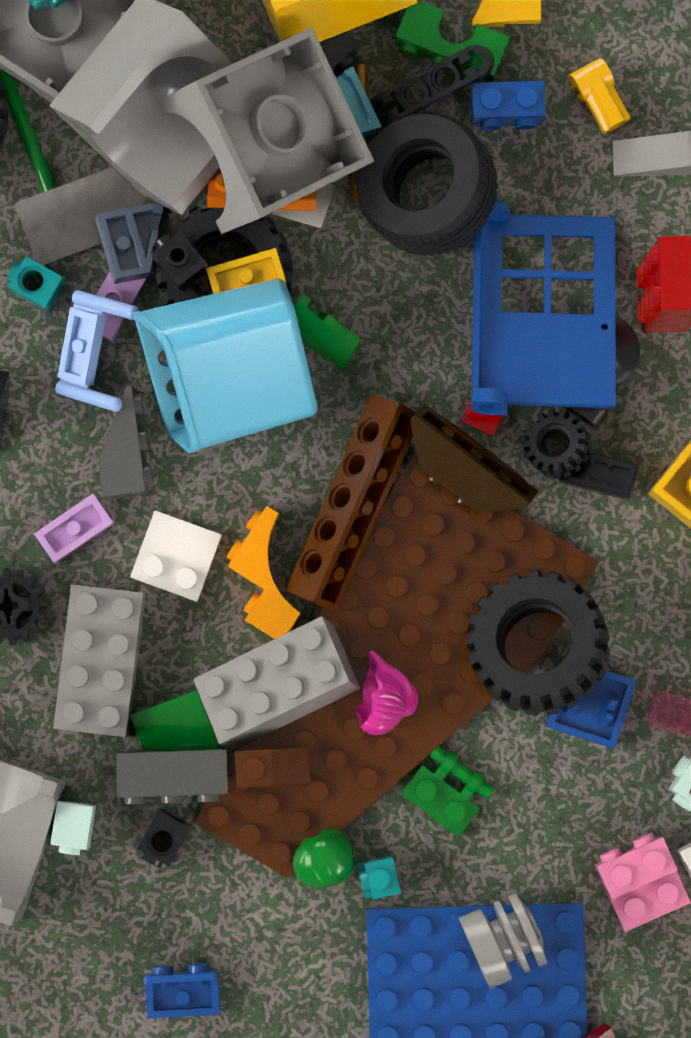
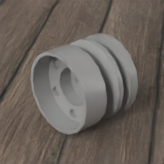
[458,893,547,989]

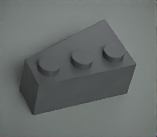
[114,749,228,804]

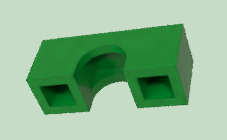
[395,0,510,82]

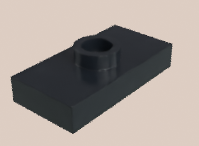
[560,452,639,501]

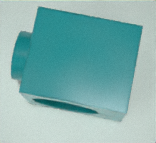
[7,256,66,313]

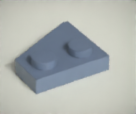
[95,202,164,284]

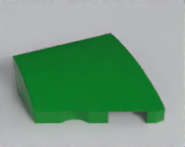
[294,293,361,370]
[130,690,221,751]

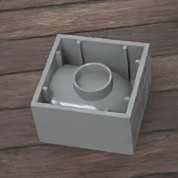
[49,0,232,215]

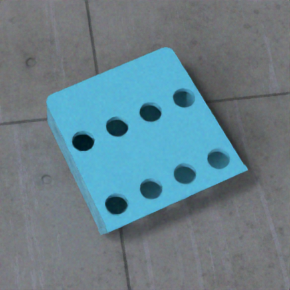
[133,279,317,453]

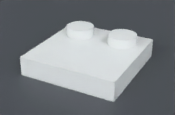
[130,511,222,602]

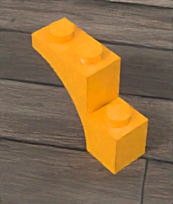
[227,506,301,639]

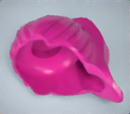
[356,650,418,735]

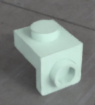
[668,756,691,812]

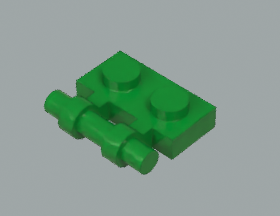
[401,746,495,837]

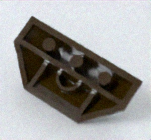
[410,404,539,513]

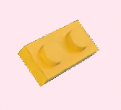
[206,248,287,294]

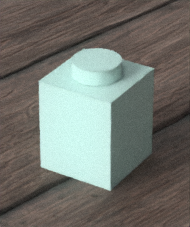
[50,800,96,855]

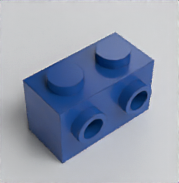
[470,81,545,131]

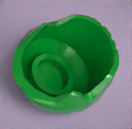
[292,827,354,889]

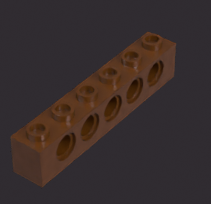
[285,395,416,613]

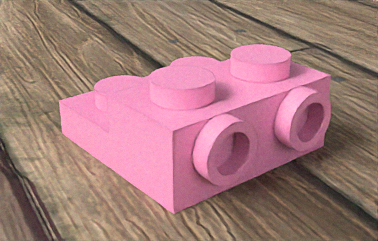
[595,833,691,932]

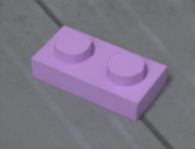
[34,494,114,564]

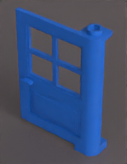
[471,198,616,415]

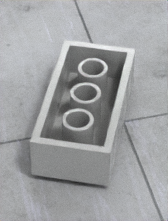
[53,584,146,737]
[193,616,361,750]

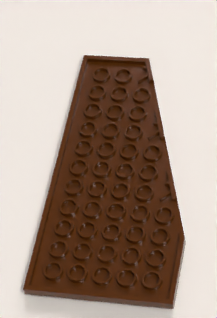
[194,452,599,878]

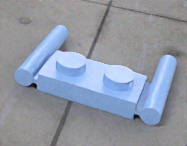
[55,290,139,412]

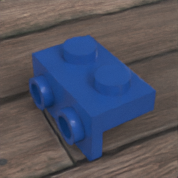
[144,963,221,1019]

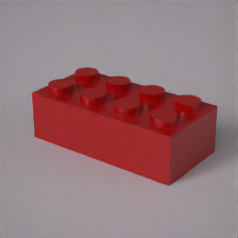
[636,236,691,333]

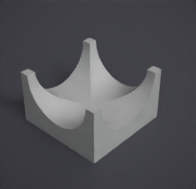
[0,0,135,103]
[158,28,374,234]
[0,760,67,926]

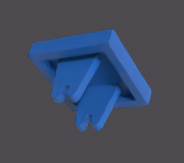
[545,670,637,749]

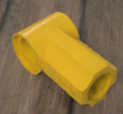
[569,58,631,134]

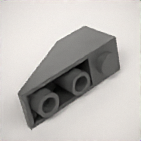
[98,385,153,500]

